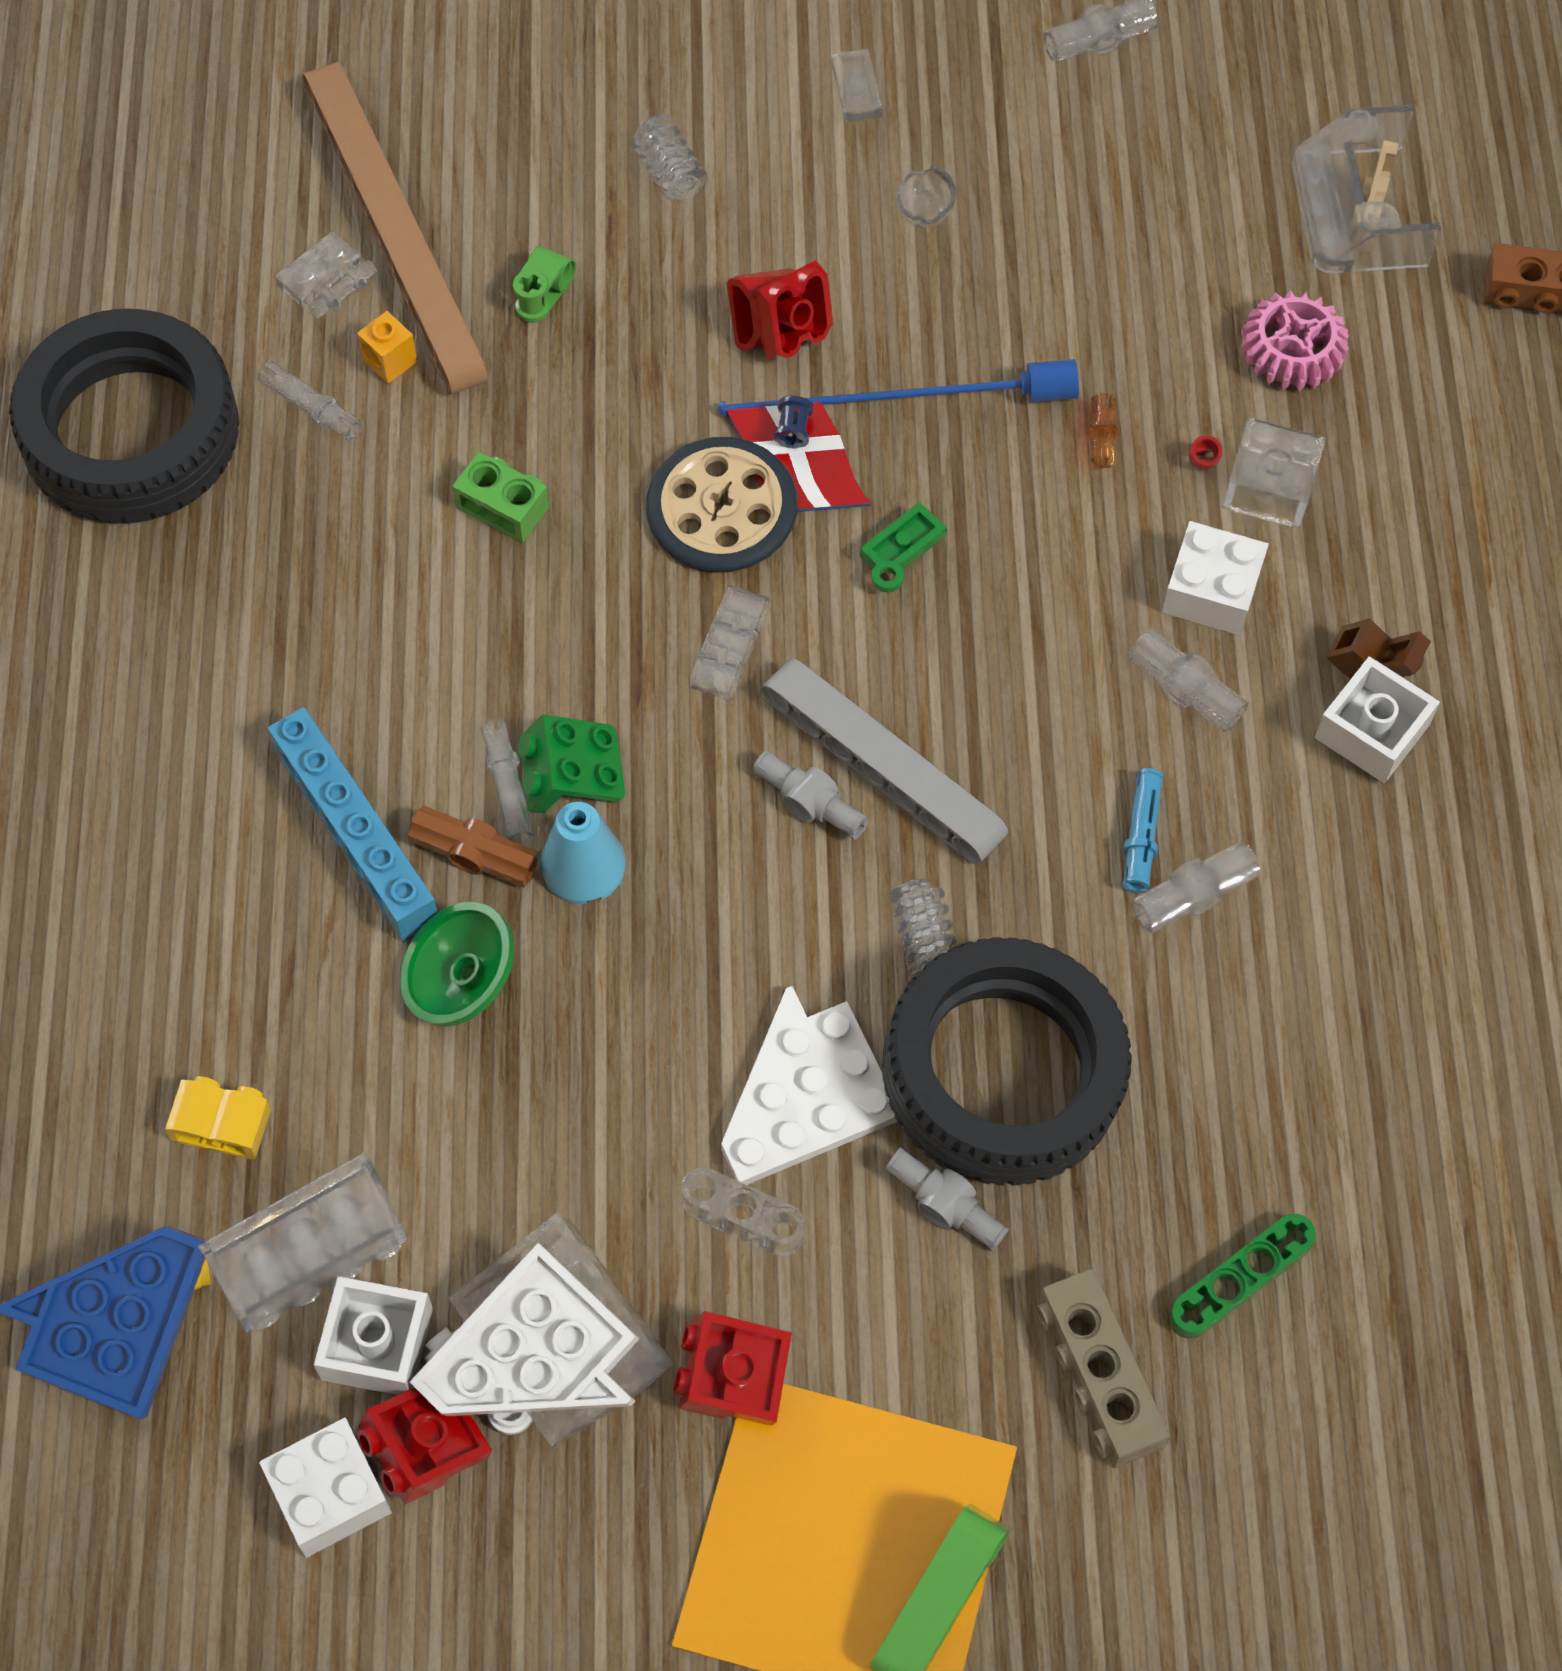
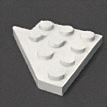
[721,986,897,1188]
[410,1243,640,1416]

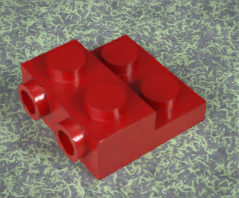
[673,1311,792,1426]
[357,1388,492,1504]

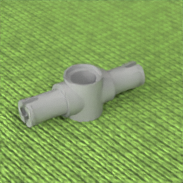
[753,751,868,840]
[885,1148,1009,1251]

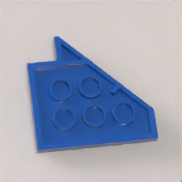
[0,1226,211,1419]

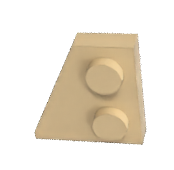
[1352,140,1399,249]

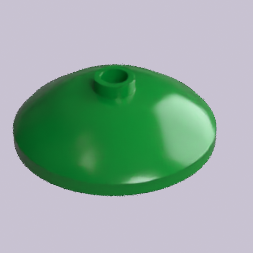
[400,902,514,1027]

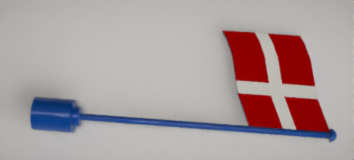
[718,359,1079,512]

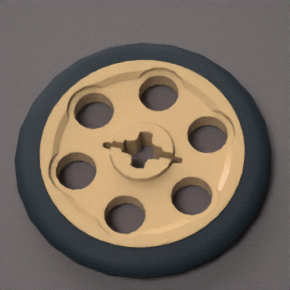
[646,437,798,572]

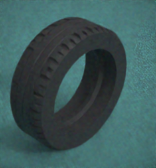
[9,308,239,523]
[882,937,1132,1186]

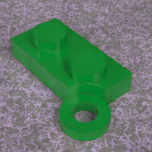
[860,502,947,593]

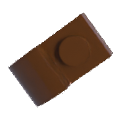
[1326,618,1431,679]

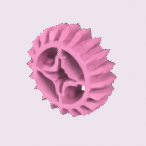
[1241,290,1349,392]

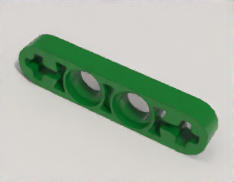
[1169,1214,1316,1339]

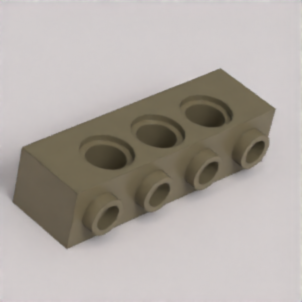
[1036,1268,1171,1469]

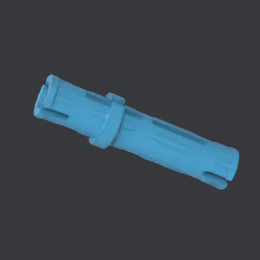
[1122,768,1164,893]

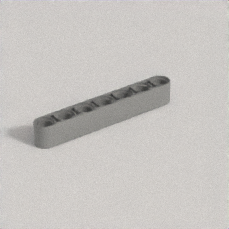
[761,658,1008,864]

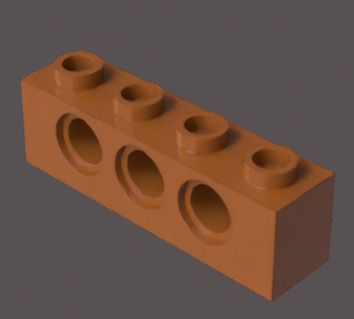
[1484,243,1562,314]

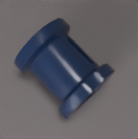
[773,396,813,449]

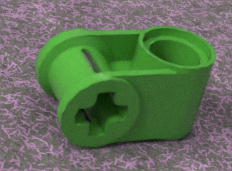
[513,246,576,322]

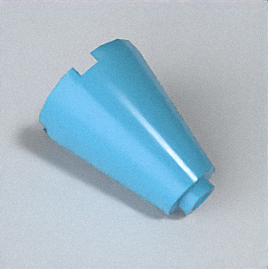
[540,802,626,904]

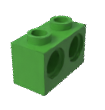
[452,451,549,543]

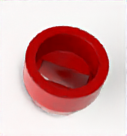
[1189,435,1223,470]

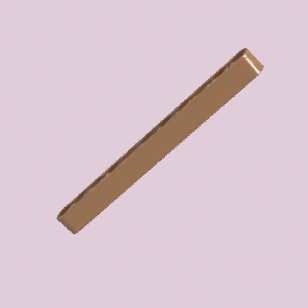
[303,61,488,394]

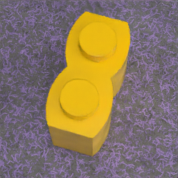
[165,1076,271,1159]

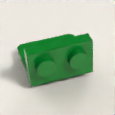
[518,714,625,814]

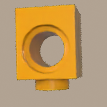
[357,311,418,384]

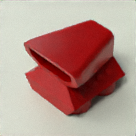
[727,260,833,361]

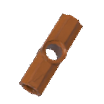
[407,805,540,888]

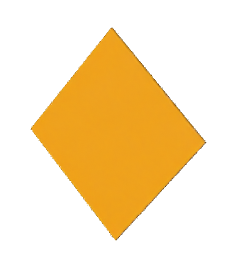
[672,1384,1017,1671]

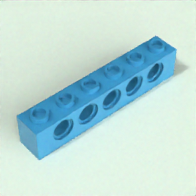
[267,707,438,942]

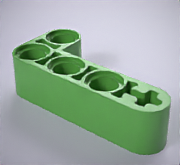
[869,1503,1011,1671]

